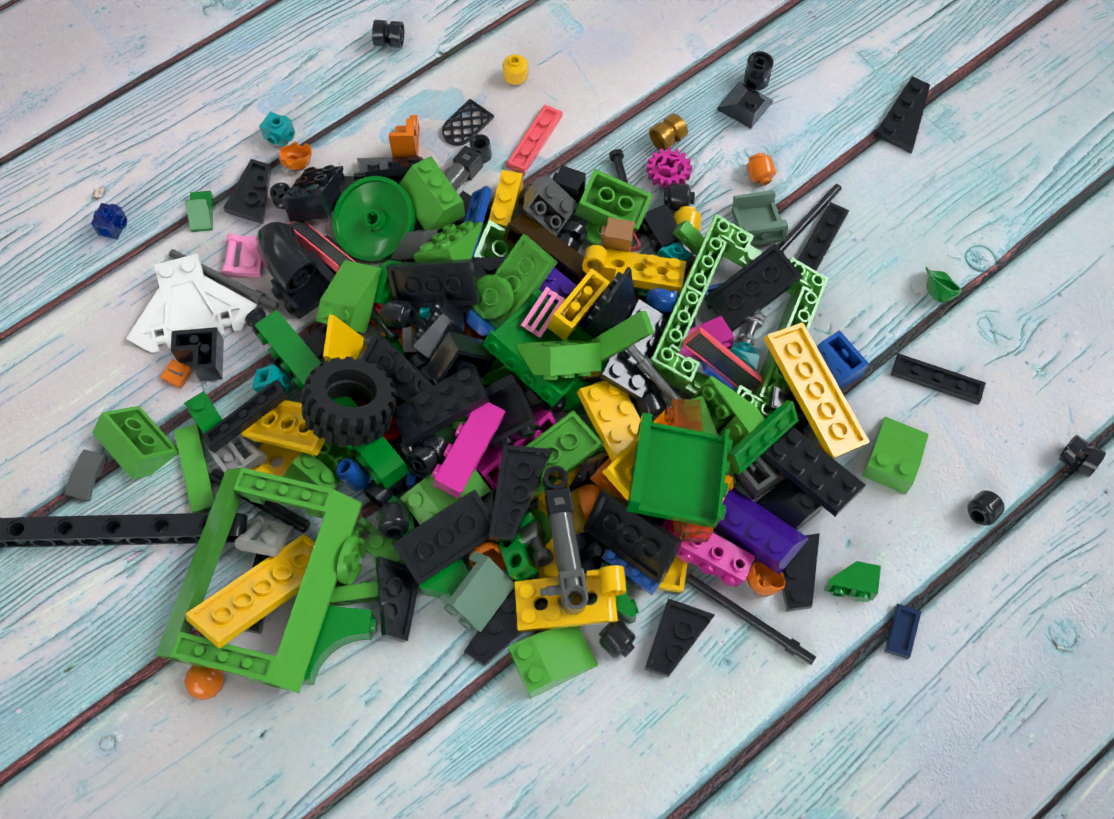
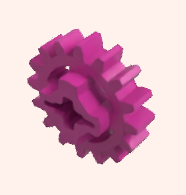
[646,147,692,189]

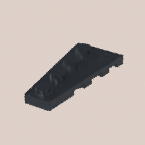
[464,578,548,667]

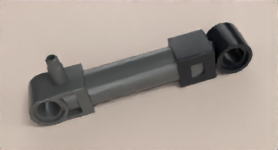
[413,134,492,231]
[540,465,588,615]

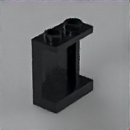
[270,250,335,319]
[485,374,540,449]

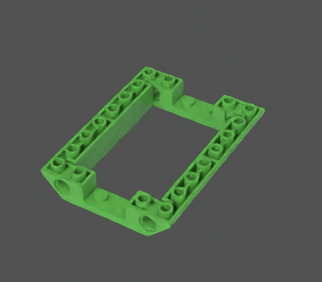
[651,214,829,419]
[155,467,362,694]

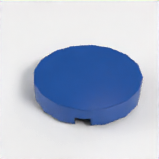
[465,310,497,336]

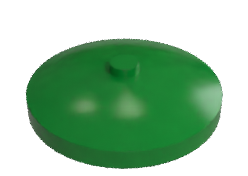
[333,176,415,262]

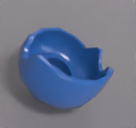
[646,288,678,314]

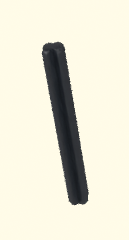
[209,469,310,533]

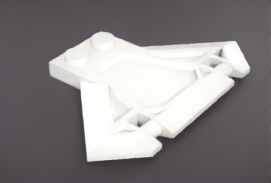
[126,254,257,354]

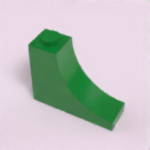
[303,606,378,685]

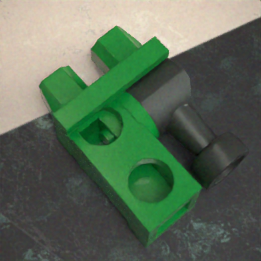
[496,509,554,581]

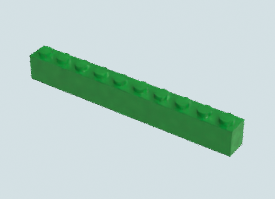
[255,310,409,490]

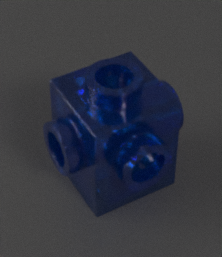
[91,203,128,240]

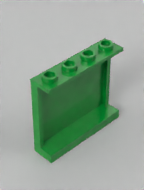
[482,289,594,407]
[626,413,733,528]

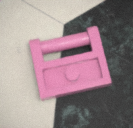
[221,233,263,277]

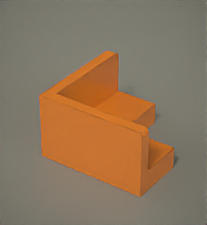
[388,115,420,157]

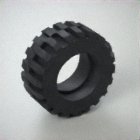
[301,357,397,448]

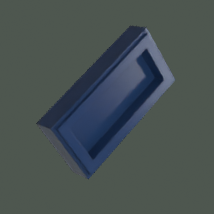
[884,603,922,659]

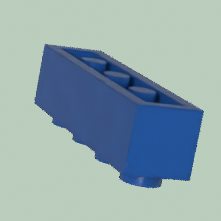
[601,548,661,596]

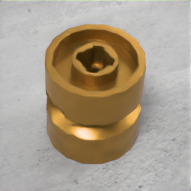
[649,113,688,152]

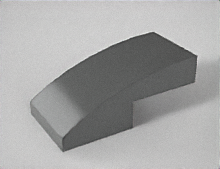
[64,449,107,500]

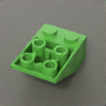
[413,221,483,262]
[690,376,765,449]
[282,442,359,490]

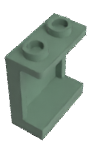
[732,190,788,246]
[439,551,515,632]

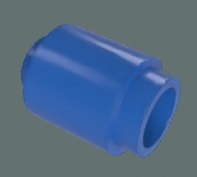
[336,458,370,491]

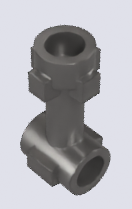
[738,311,766,346]

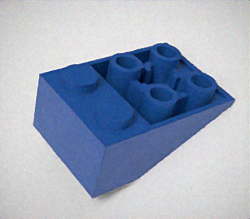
[816,330,869,390]

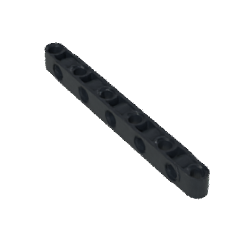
[0,513,248,547]

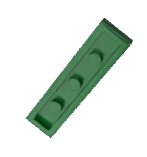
[727,400,798,475]

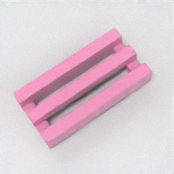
[521,287,566,339]

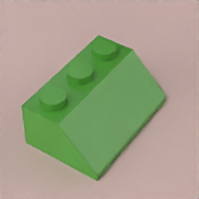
[399,156,465,230]
[517,339,601,380]
[92,406,179,480]

